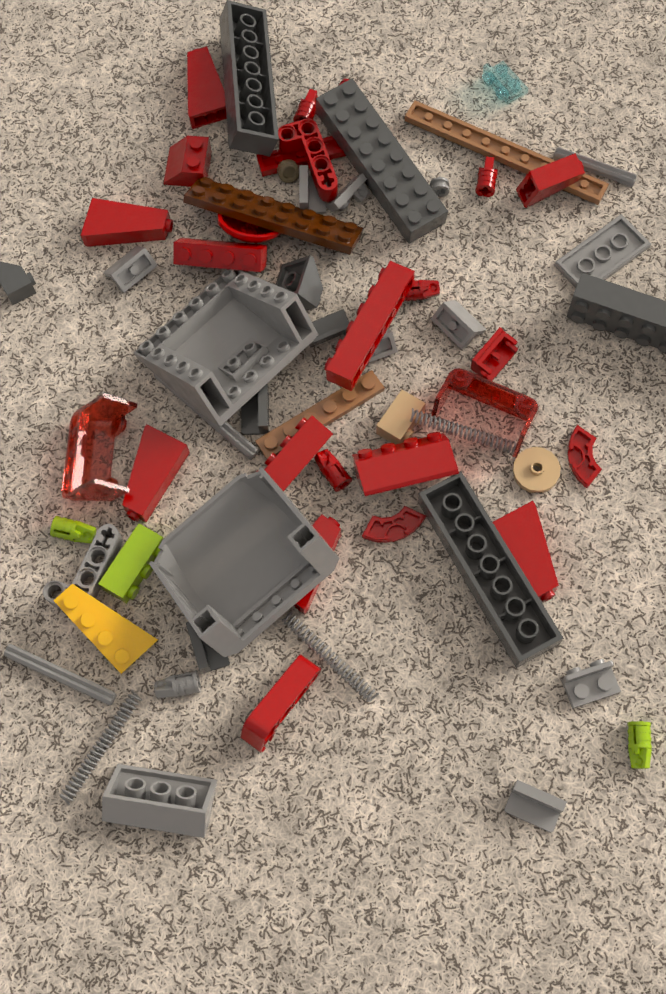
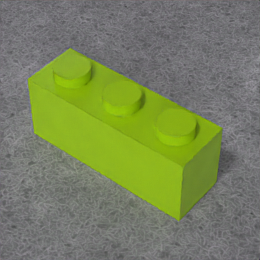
[98,524,164,604]

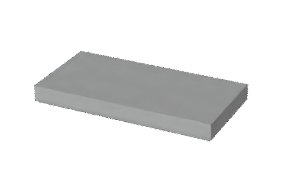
[554,214,651,288]

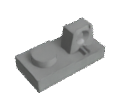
[326,173,370,212]

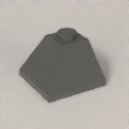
[275,255,323,311]

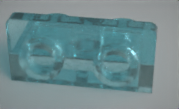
[482,61,529,105]

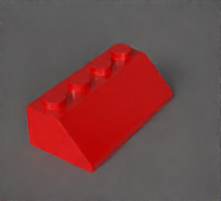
[352,432,459,496]

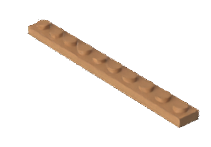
[405,100,609,205]

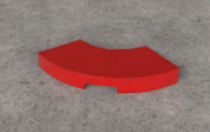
[567,425,602,488]
[362,506,426,543]

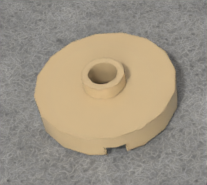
[513,447,561,493]

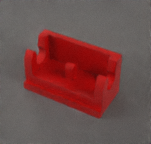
[470,327,518,383]

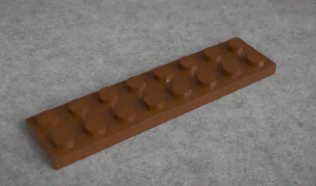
[183,177,363,255]

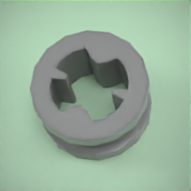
[430,177,450,197]

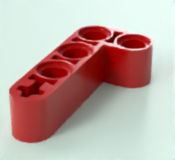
[278,119,338,202]
[240,655,321,753]

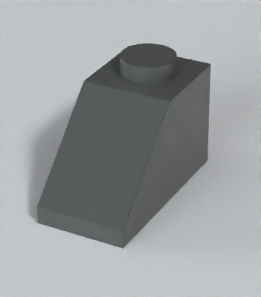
[0,261,36,305]

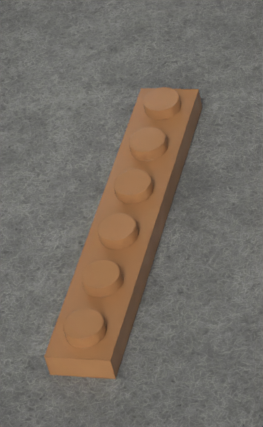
[255,370,385,460]

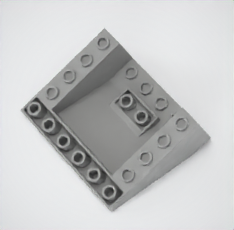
[133,269,319,427]

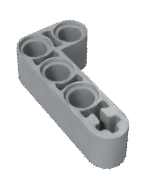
[43,524,123,609]

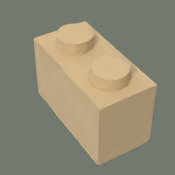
[376,390,426,444]

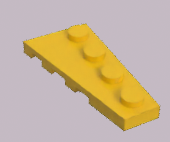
[53,584,158,674]

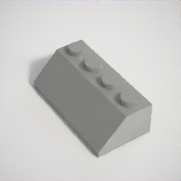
[102,764,217,838]

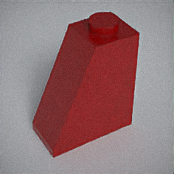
[516,153,585,208]

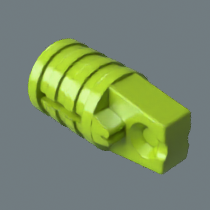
[50,516,96,543]
[627,721,652,769]

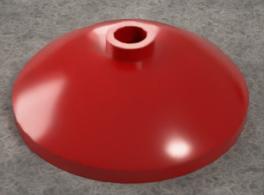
[217,214,281,243]

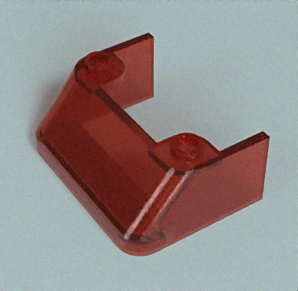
[431,368,540,458]
[62,393,138,501]

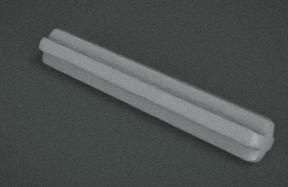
[553,147,637,187]

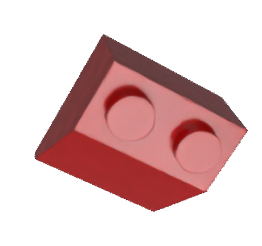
[163,135,212,187]

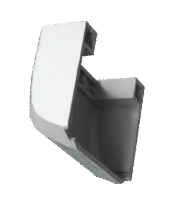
[149,467,340,657]

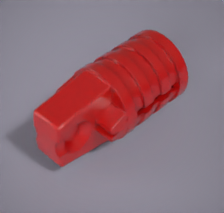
[293,89,318,122]
[475,156,498,197]
[404,280,440,301]
[314,449,352,492]

